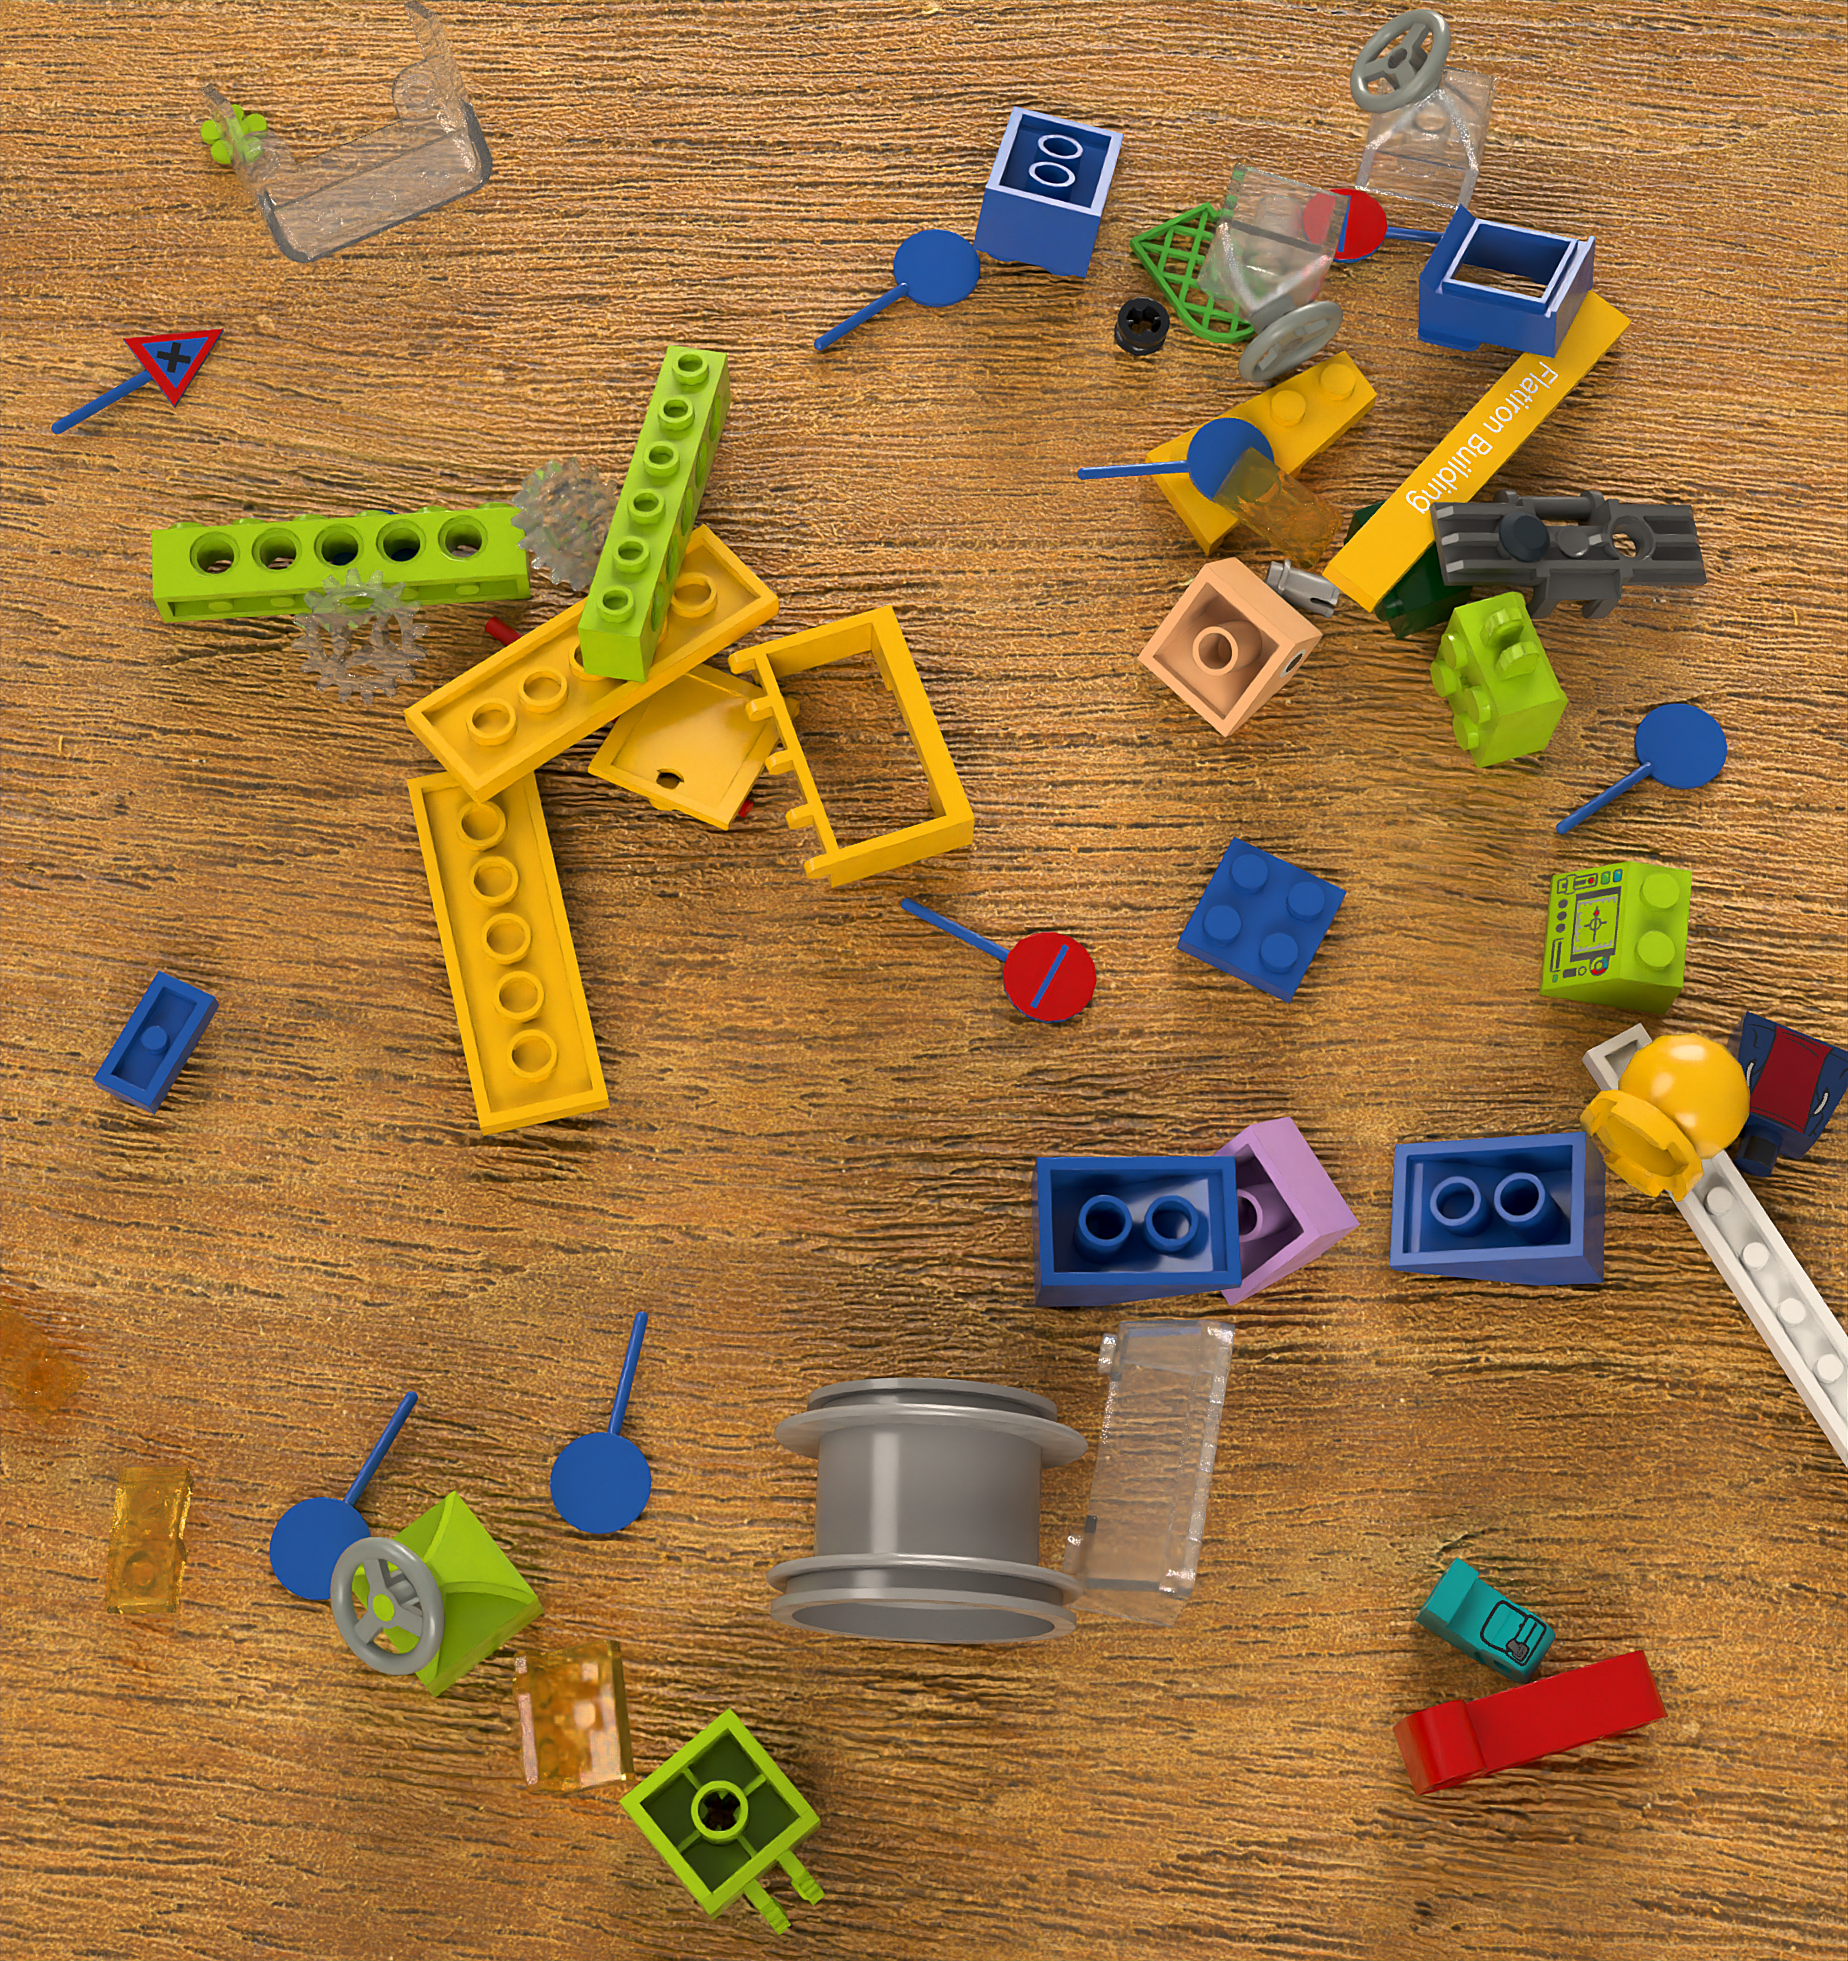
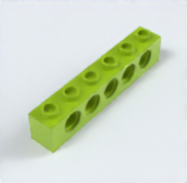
[578,345,731,683]
[151,502,531,623]

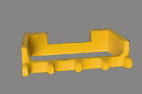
[727,604,975,888]

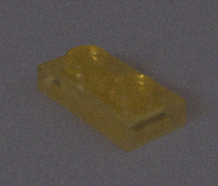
[1212,446,1345,570]

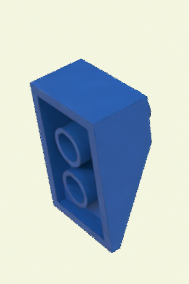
[972,106,1124,278]
[1389,1131,1606,1286]
[1031,1156,1242,1307]

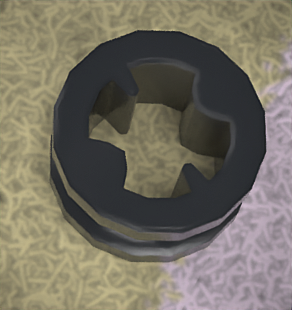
[1114,297,1170,356]

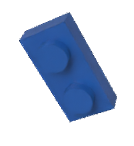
[93,971,220,1115]

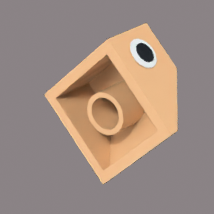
[1137,557,1324,737]

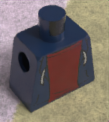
[1726,1011,1848,1177]

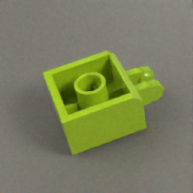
[1430,591,1568,769]
[619,1707,825,1935]

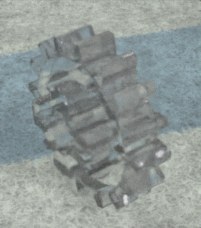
[510,457,618,591]
[291,568,430,705]

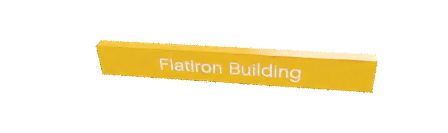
[1322,290,1632,613]

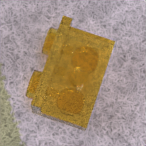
[512,1639,636,1796]

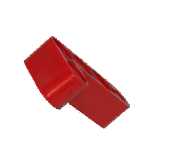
[1393,1650,1668,1796]

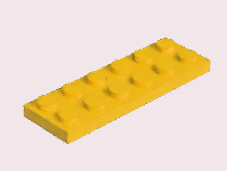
[403,524,779,805]
[407,770,610,1136]

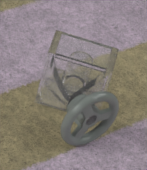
[1350,9,1498,209]
[1196,163,1350,382]

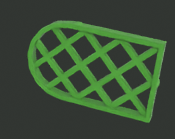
[1129,202,1270,344]

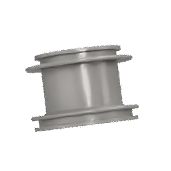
[766,1378,1088,1644]

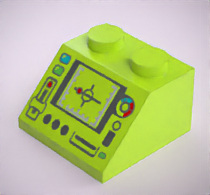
[1539,861,1693,1015]

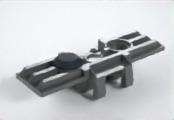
[1429,489,1707,619]

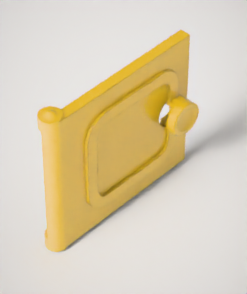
[588,663,801,831]

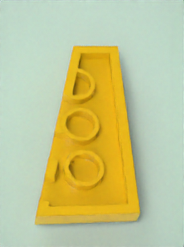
[1145,350,1377,556]

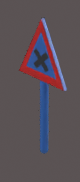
[51,328,224,434]

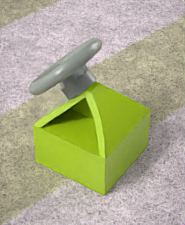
[330,1490,545,1698]

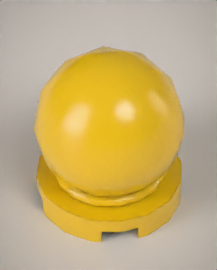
[1579,1033,1750,1202]

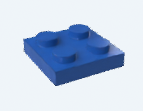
[1177,837,1347,1004]

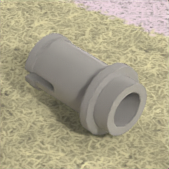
[1264,558,1340,618]

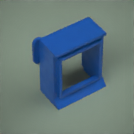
[1418,203,1596,358]

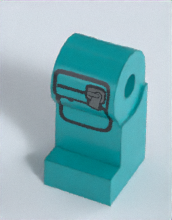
[1414,1557,1556,1684]

